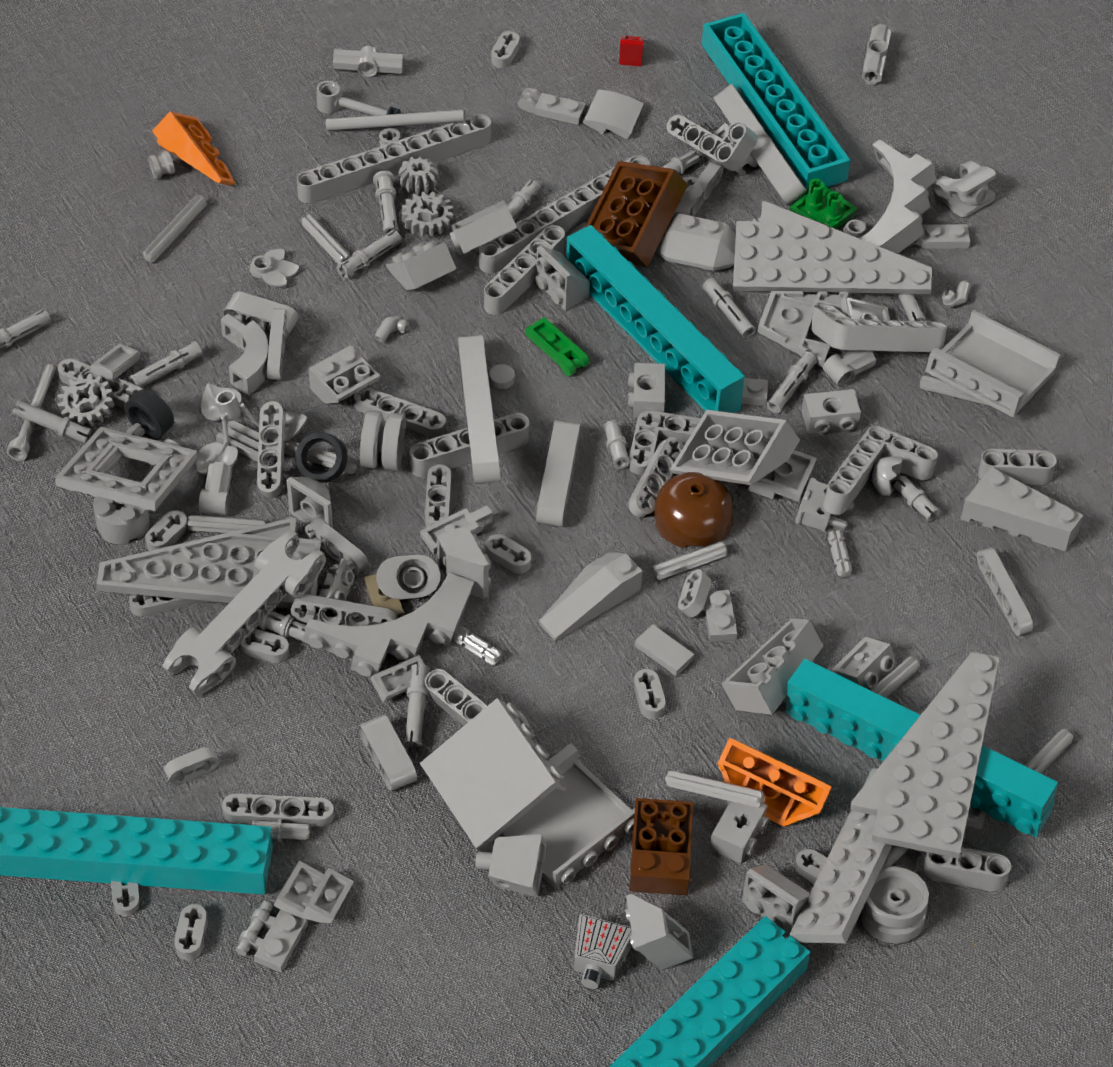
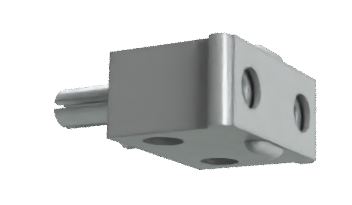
[795,478,854,532]

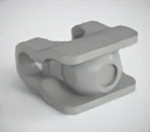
[933,161,996,217]

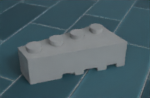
[722,618,823,715]

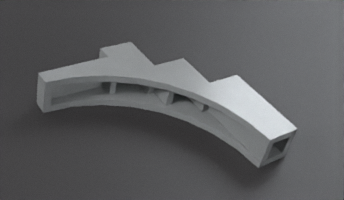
[861,139,937,254]
[303,573,474,677]

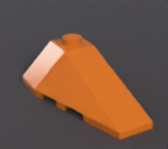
[152,111,235,186]

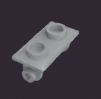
[317,559,355,616]

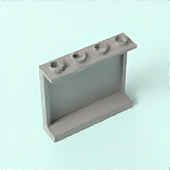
[925,310,1061,417]
[420,698,567,852]
[499,743,635,890]

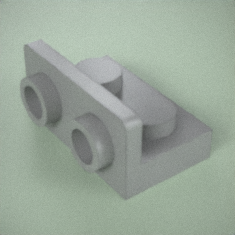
[832,637,897,690]

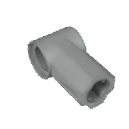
[823,350,876,387]
[199,461,233,516]

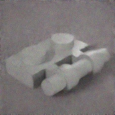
[236,901,308,973]

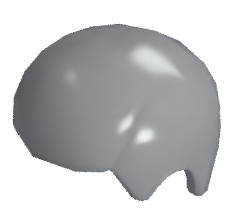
[872,456,902,497]

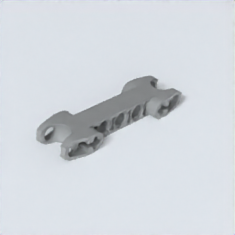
[163,530,327,697]

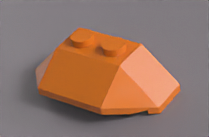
[718,738,832,827]

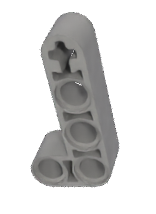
[667,115,758,171]

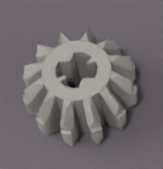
[398,156,439,196]

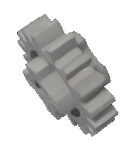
[401,192,454,237]
[57,374,115,427]

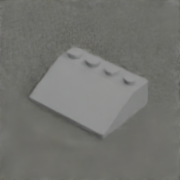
[670,410,800,485]

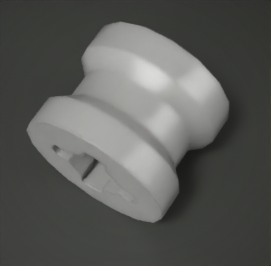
[148,151,175,179]

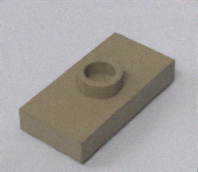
[364,574,404,623]

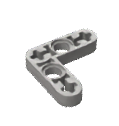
[629,410,701,475]

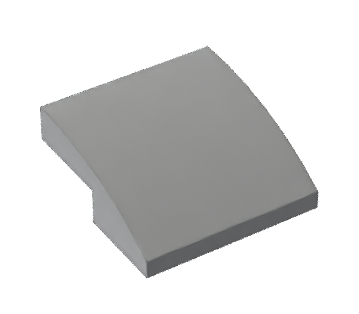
[583,90,644,139]
[273,861,354,923]

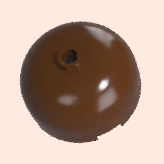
[654,472,734,548]

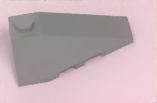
[539,553,642,642]

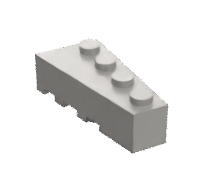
[961,467,1083,551]

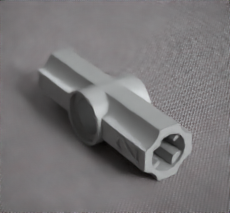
[862,24,891,85]
[333,46,404,77]

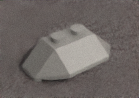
[655,213,736,271]

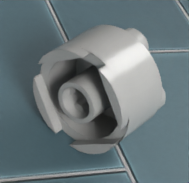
[93,497,150,545]

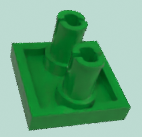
[789,179,857,230]

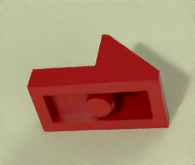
[619,35,644,66]

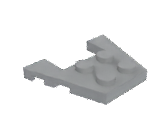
[758,291,849,367]

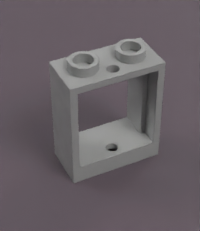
[450,200,517,253]

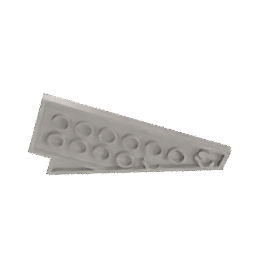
[733,201,932,294]
[96,518,321,610]
[851,652,1000,858]

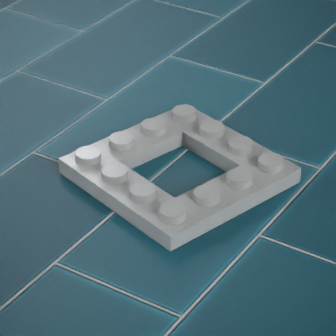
[56,427,197,511]

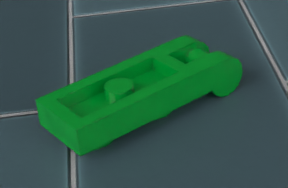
[525,317,590,377]

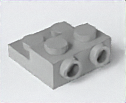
[749,450,817,502]

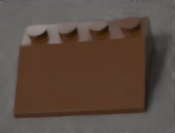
[585,161,688,267]

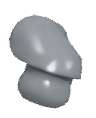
[942,281,971,308]
[374,316,409,343]

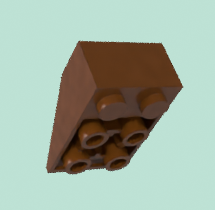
[629,798,693,896]

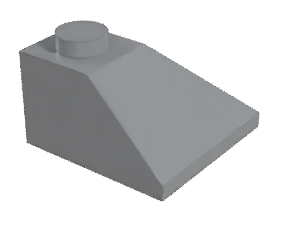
[287,477,333,528]

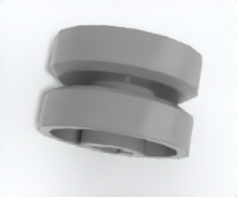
[360,410,406,471]
[861,867,929,944]

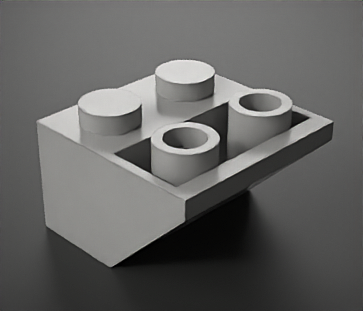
[386,240,456,290]
[535,246,590,311]
[309,345,380,404]
[437,525,491,599]
[742,864,811,933]
[625,894,694,970]

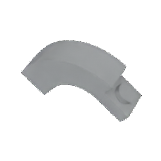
[221,313,269,396]

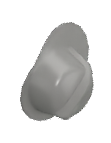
[376,555,440,599]

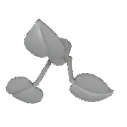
[195,383,308,475]

